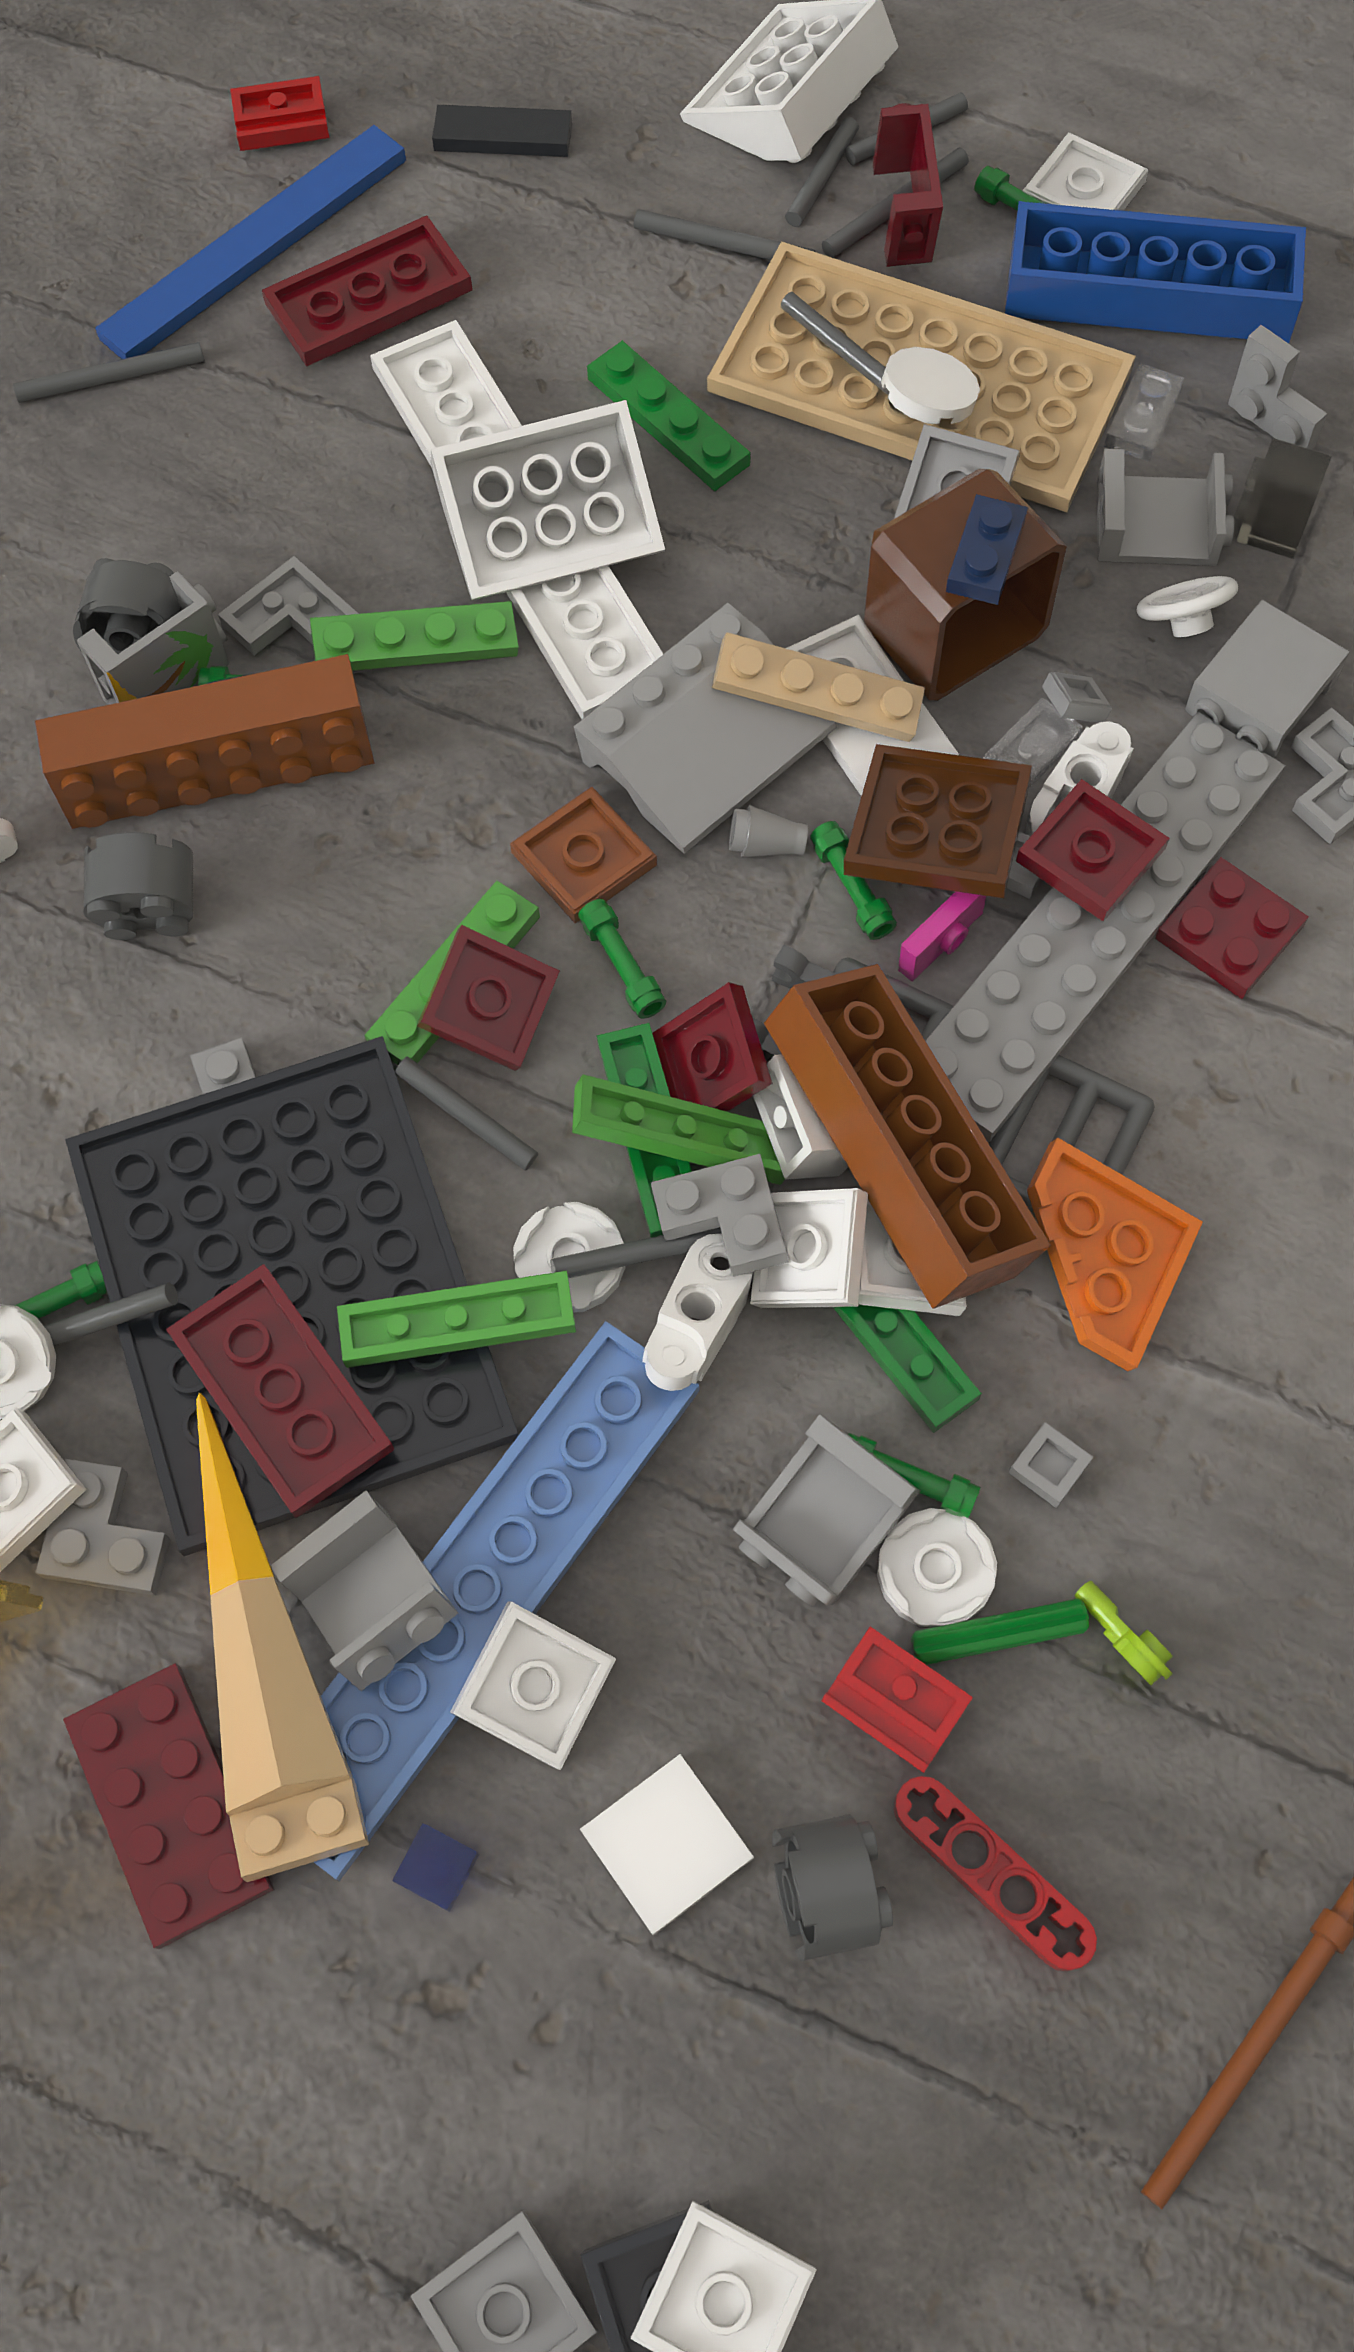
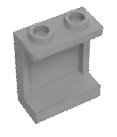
[1185,600,1350,758]
[733,1415,920,1607]

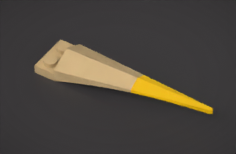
[196,1393,369,1882]

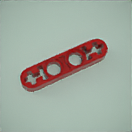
[893,1776,1097,1972]

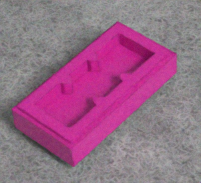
[898,892,986,982]

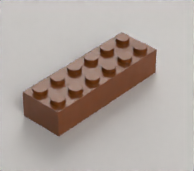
[35,654,375,829]
[764,964,1051,1309]

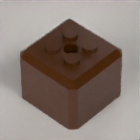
[864,469,1067,701]

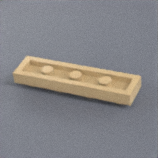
[712,632,925,742]

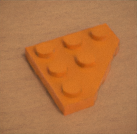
[1027,1137,1203,1371]

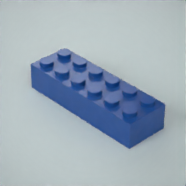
[1005,201,1306,343]

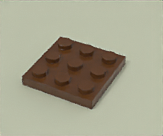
[844,744,1032,899]

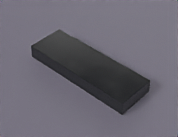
[432,105,572,157]

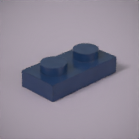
[946,494,1028,605]

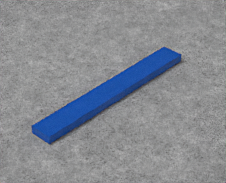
[95,125,406,359]

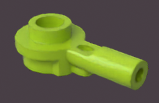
[1075,1580,1173,1686]

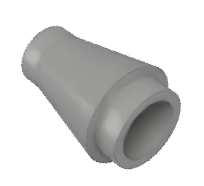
[729,805,808,857]

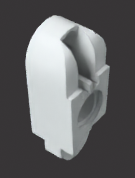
[1025,721,1134,836]
[642,1233,754,1391]

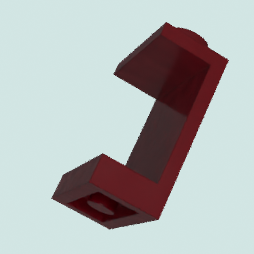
[873,103,943,267]

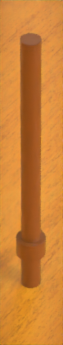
[1140,1877,1354,2210]

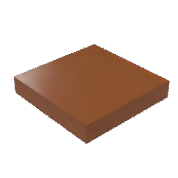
[510,787,657,923]

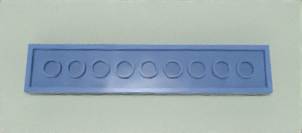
[314,1321,699,1881]

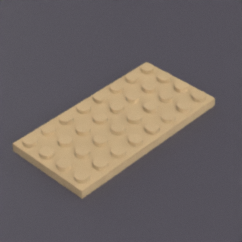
[707,241,1136,512]

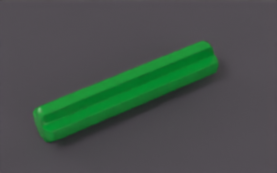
[911,1599,1089,1665]

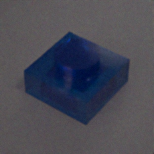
[392,1823,480,1912]

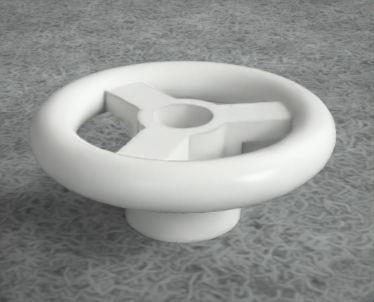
[1137,576,1238,637]

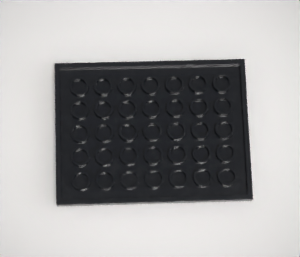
[65,1036,518,1556]

